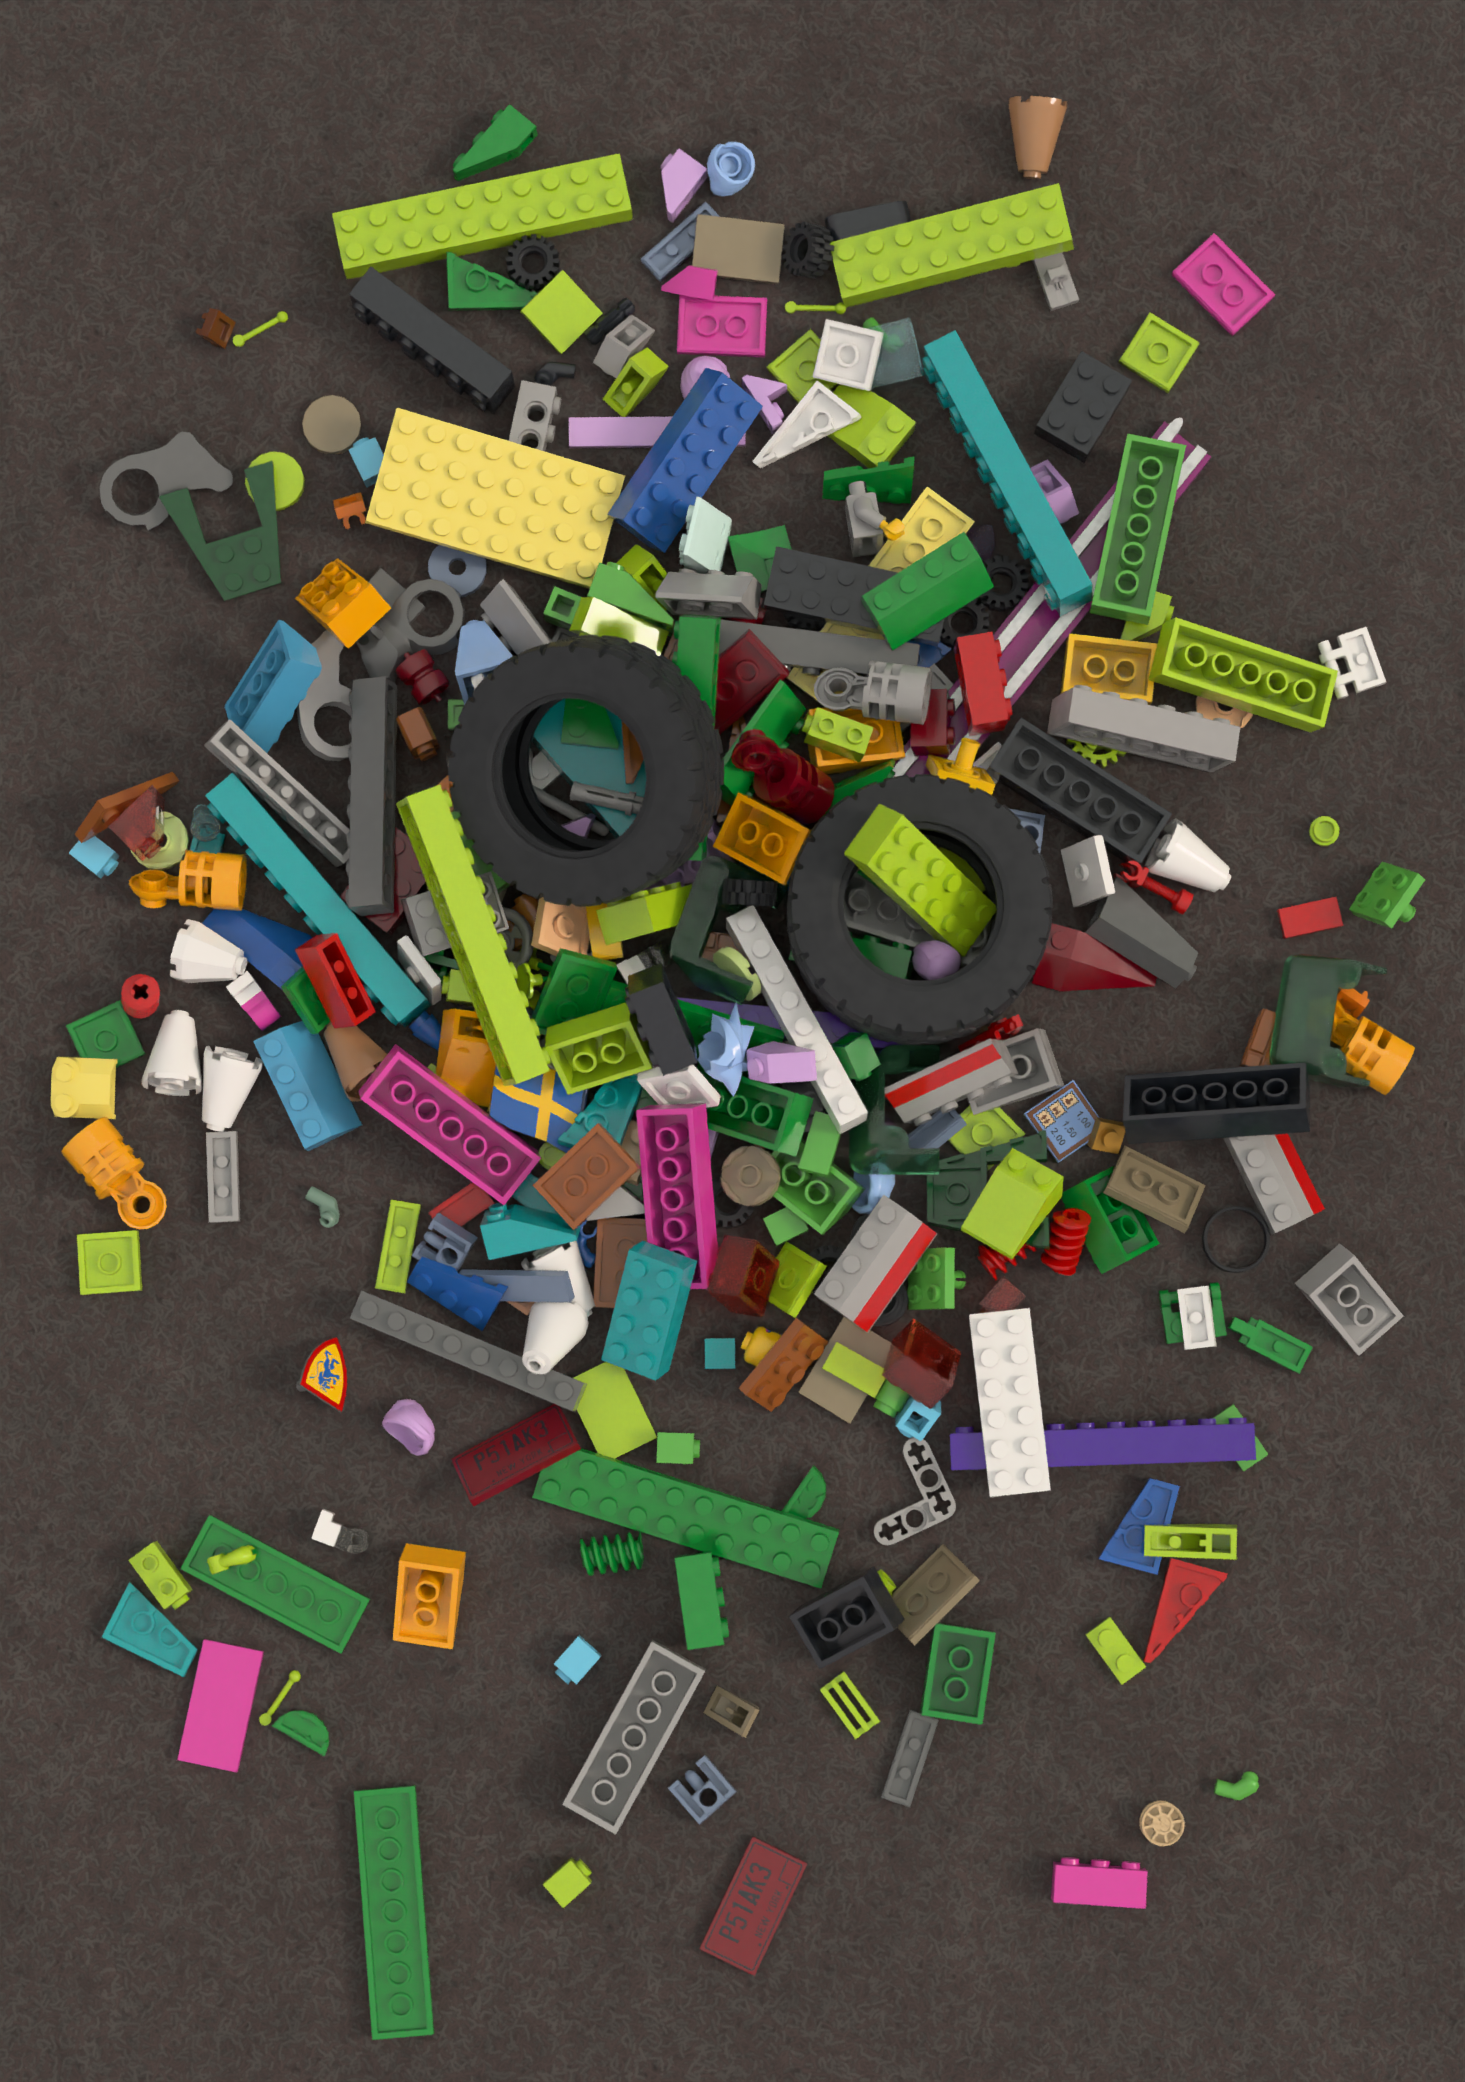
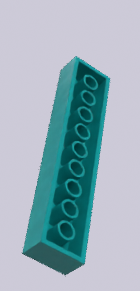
[922,330,1092,617]
[205,772,432,1027]

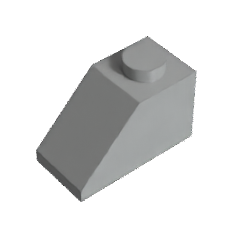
[593,314,655,378]
[587,1186,645,1221]

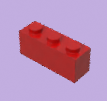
[295,933,376,1028]

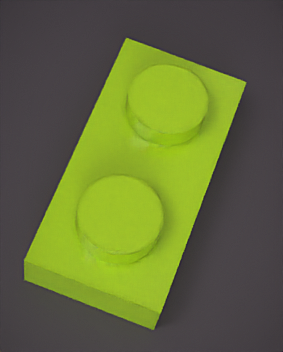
[1085,1617,1146,1685]

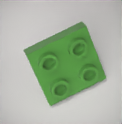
[1349,862,1425,929]
[907,1248,966,1310]

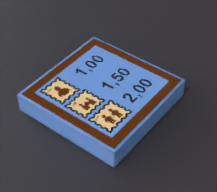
[1024,1080,1100,1163]

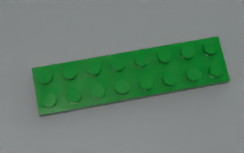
[354,1785,434,2040]

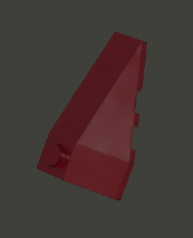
[1032,923,1157,992]

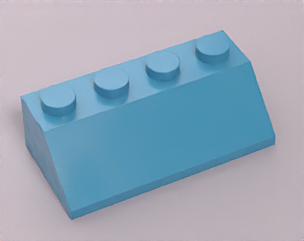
[225,620,322,753]
[253,1021,362,1151]

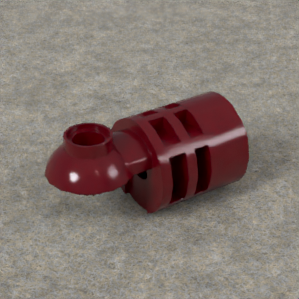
[731,729,834,824]

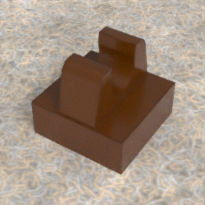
[196,308,236,349]

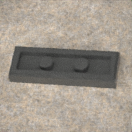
[881,1709,939,1807]

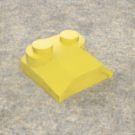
[51,1057,118,1119]

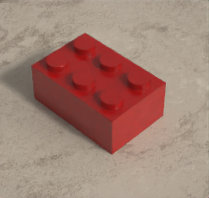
[954,632,1012,736]

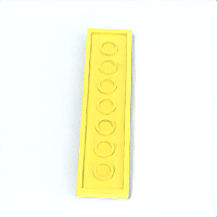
[786,487,975,702]

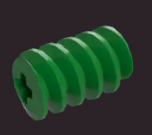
[580,1531,644,1576]

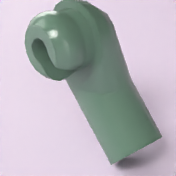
[305,1186,340,1228]

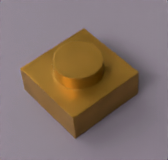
[1087,1117,1125,1154]

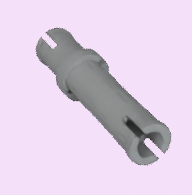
[570,781,644,816]

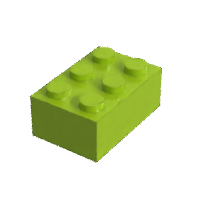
[596,881,703,945]
[545,1003,653,1095]

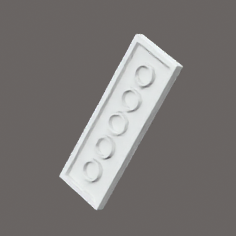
[969,1308,1051,1497]

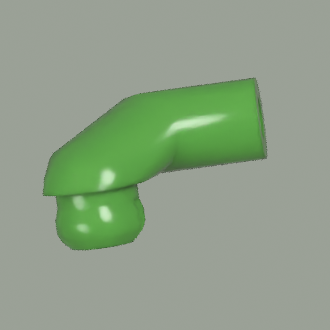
[1214,1771,1259,1800]

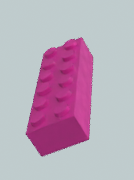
[358,1044,541,1205]
[636,1103,721,1289]

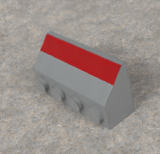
[882,1038,1018,1126]
[1223,1134,1325,1235]
[814,1195,937,1333]

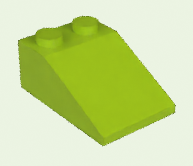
[828,384,916,468]
[961,1148,1064,1259]

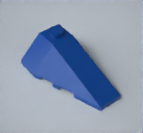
[202,909,312,990]

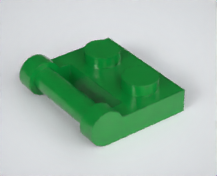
[1158,1282,1227,1344]

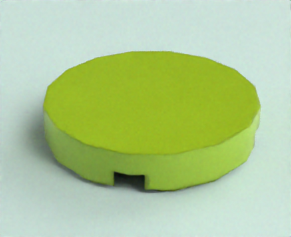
[245,452,305,511]

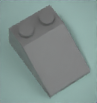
[968,1028,1064,1115]
[1295,1243,1403,1356]

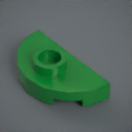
[782,1465,826,1519]
[272,1710,329,1757]

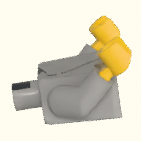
[845,481,905,557]

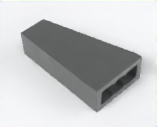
[1085,877,1198,988]

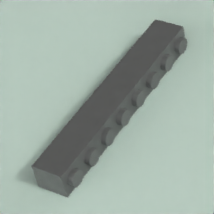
[719,620,920,677]
[345,676,397,916]
[350,1290,587,1412]

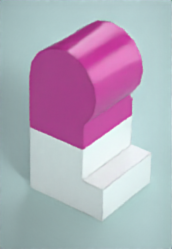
[226,971,281,1031]

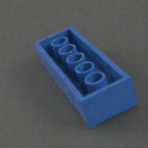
[607,368,763,553]

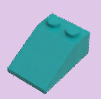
[480,1203,581,1260]

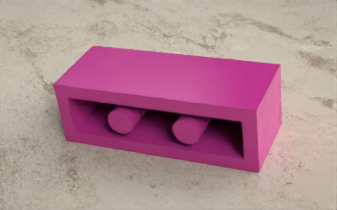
[1051,1857,1148,1909]

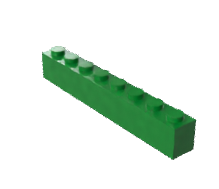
[672,614,721,861]

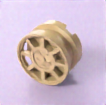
[1139,1800,1184,1846]

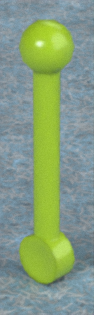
[785,301,846,314]
[233,311,288,347]
[259,1670,301,1726]

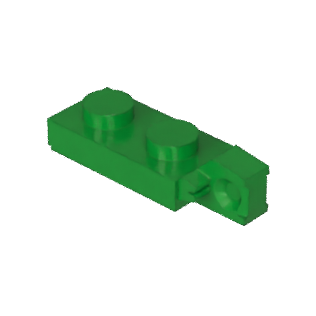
[1227,1317,1313,1374]

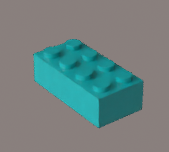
[601,1241,697,1381]

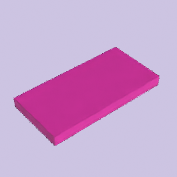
[177,1639,264,1772]

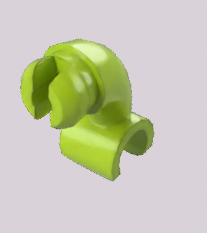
[207,1545,256,1574]

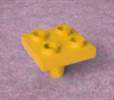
[925,738,996,795]

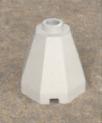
[170,919,247,983]

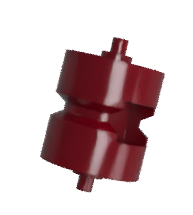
[395,649,451,706]

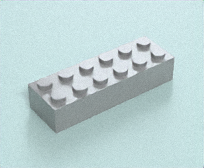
[1047,685,1240,772]
[562,1639,706,1835]

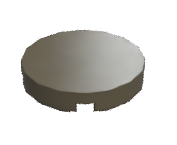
[302,395,362,454]
[721,1146,781,1206]

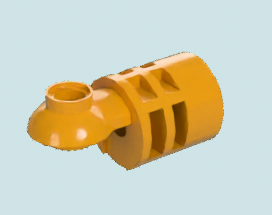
[129,850,247,911]
[1300,997,1415,1095]
[62,1117,167,1230]

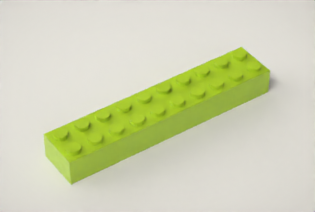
[332,153,633,279]
[396,785,551,1086]

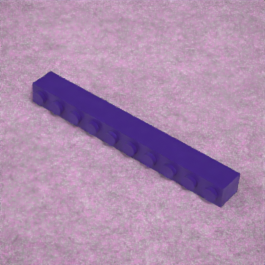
[949,1418,1256,1470]

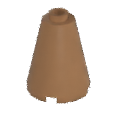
[1008,96,1067,179]
[324,1022,387,1102]

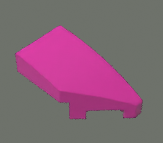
[661,265,718,300]

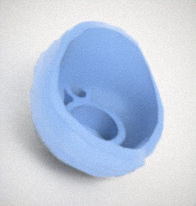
[707,142,755,196]
[852,1158,896,1214]

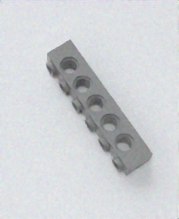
[509,380,561,452]
[204,719,350,867]

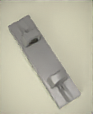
[1033,253,1079,311]

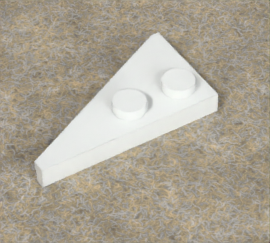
[752,381,862,469]

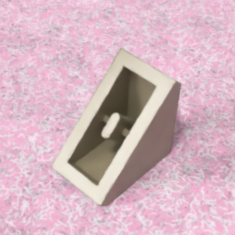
[704,1686,759,1738]

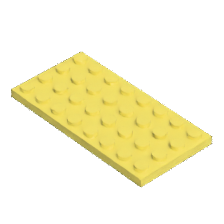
[365,408,625,589]

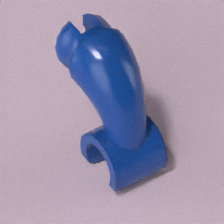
[577,1220,597,1268]

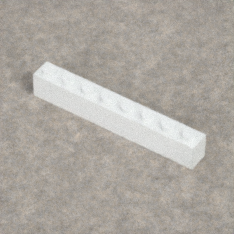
[726,905,868,1135]

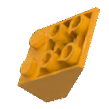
[295,558,391,649]
[436,1009,496,1107]

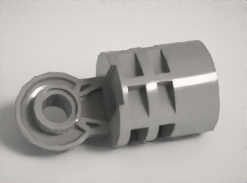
[814,660,932,725]

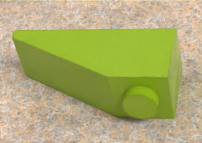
[1144,1524,1237,1560]

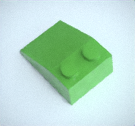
[587,562,674,637]

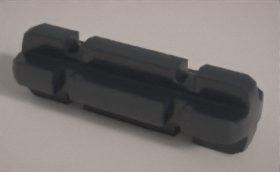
[584,298,635,345]

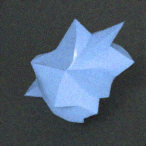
[697,1003,754,1097]

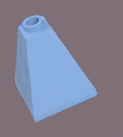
[455,620,512,705]

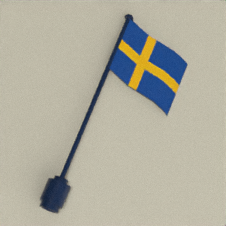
[489,1065,588,1153]

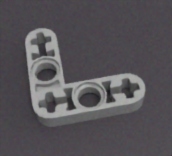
[873,1437,956,1545]

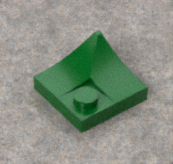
[728,525,792,593]

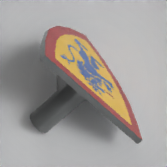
[296,1337,347,1412]

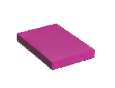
[1171,233,1275,336]
[677,295,767,357]

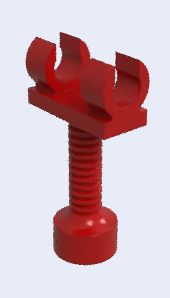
[1113,861,1194,915]

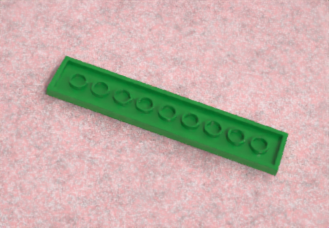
[532,1448,840,1589]

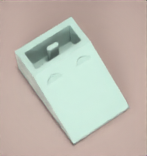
[679,497,732,574]

